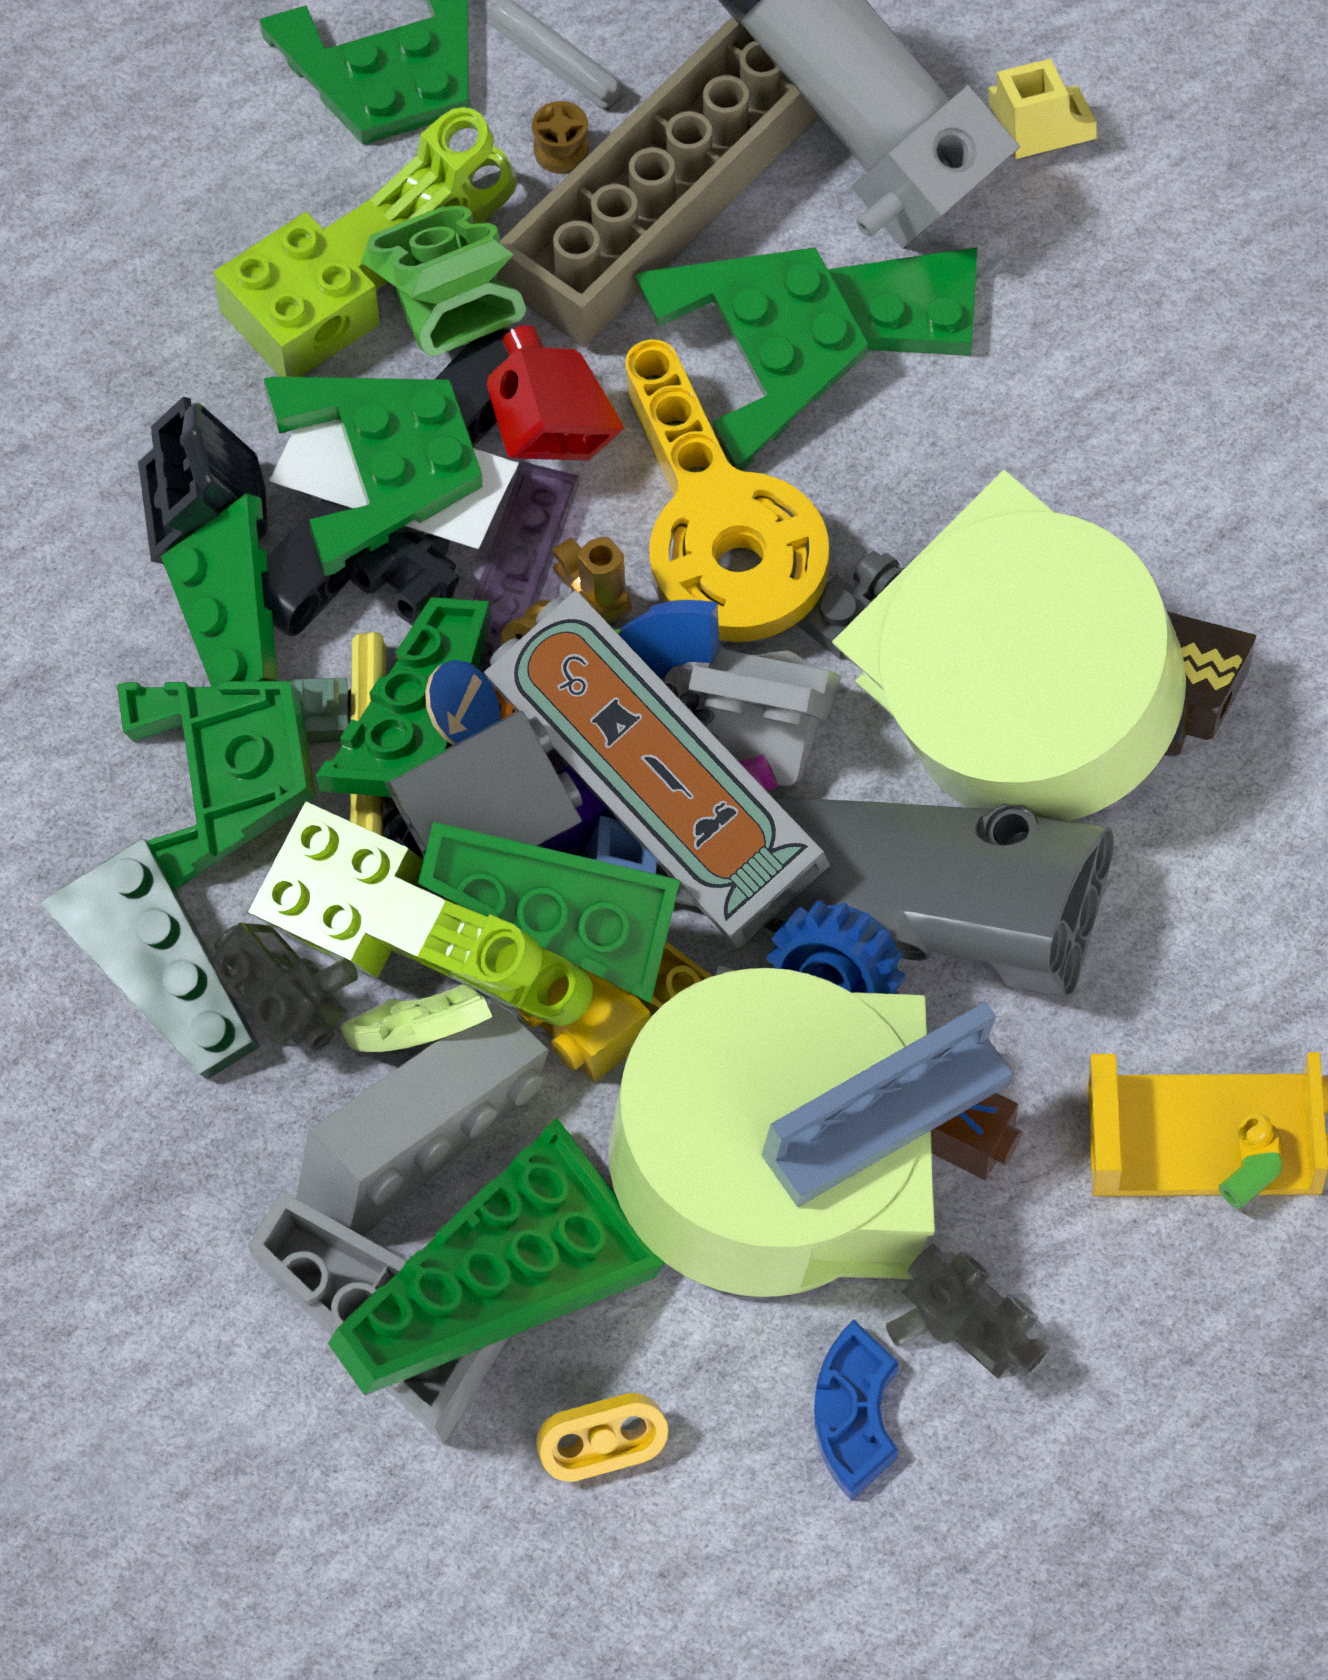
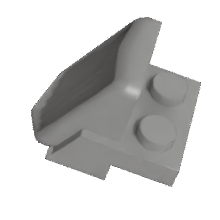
[689,649,841,787]

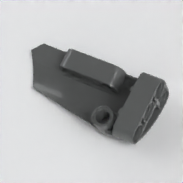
[657,797,1114,998]

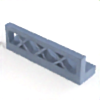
[761,1001,1014,1207]

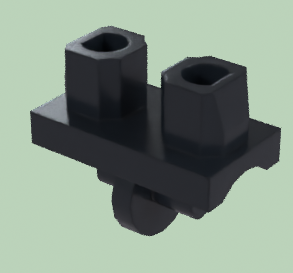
[350,530,460,626]

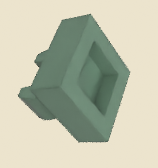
[287,677,349,743]

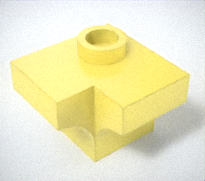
[988,58,1097,159]

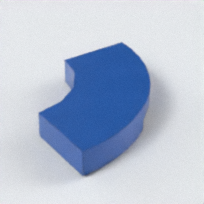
[618,600,719,683]
[814,1319,899,1501]

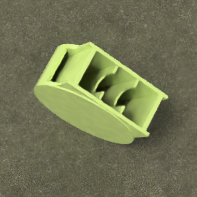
[832,470,1186,821]
[609,968,935,1297]

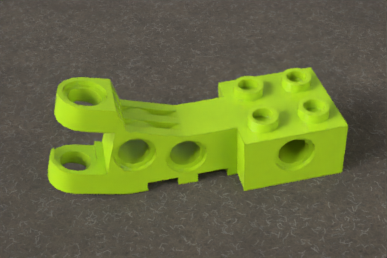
[213,107,517,377]
[249,801,593,1026]

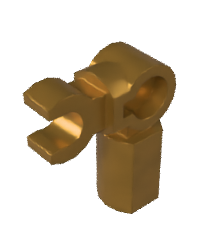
[551,537,632,625]

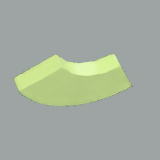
[340,984,492,1052]

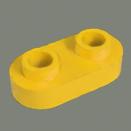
[536,1393,668,1482]

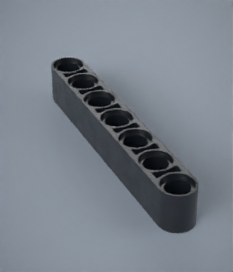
[261,327,510,637]

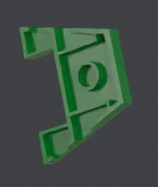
[259,0,469,145]
[635,247,868,471]
[264,376,483,576]
[117,681,316,890]

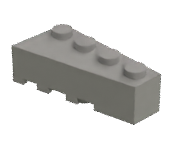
[296,1000,548,1236]
[247,1191,509,1445]

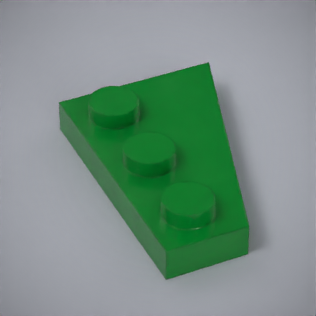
[161,494,278,687]

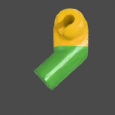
[1219,1114,1282,1210]

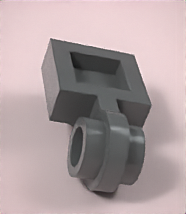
[796,551,902,659]

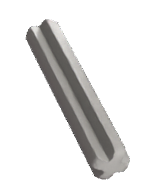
[487,0,622,109]

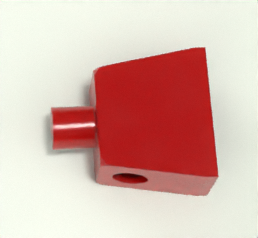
[486,325,624,461]

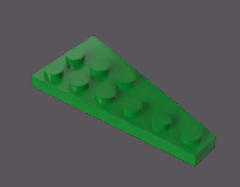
[328,1117,665,1396]

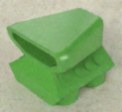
[361,206,526,357]

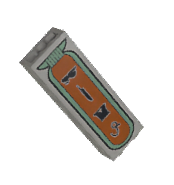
[484,589,830,949]

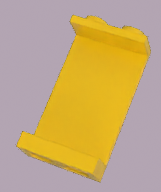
[1087,1052,1328,1196]

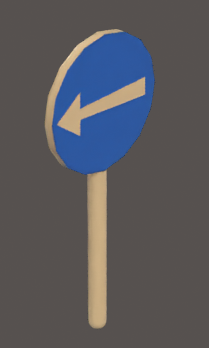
[425,660,500,745]

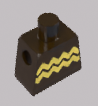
[1164,611,1257,756]

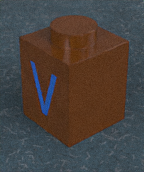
[931,1093,1022,1181]

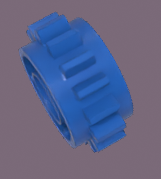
[767,901,906,994]

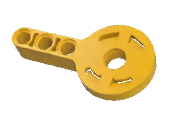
[625,339,830,642]

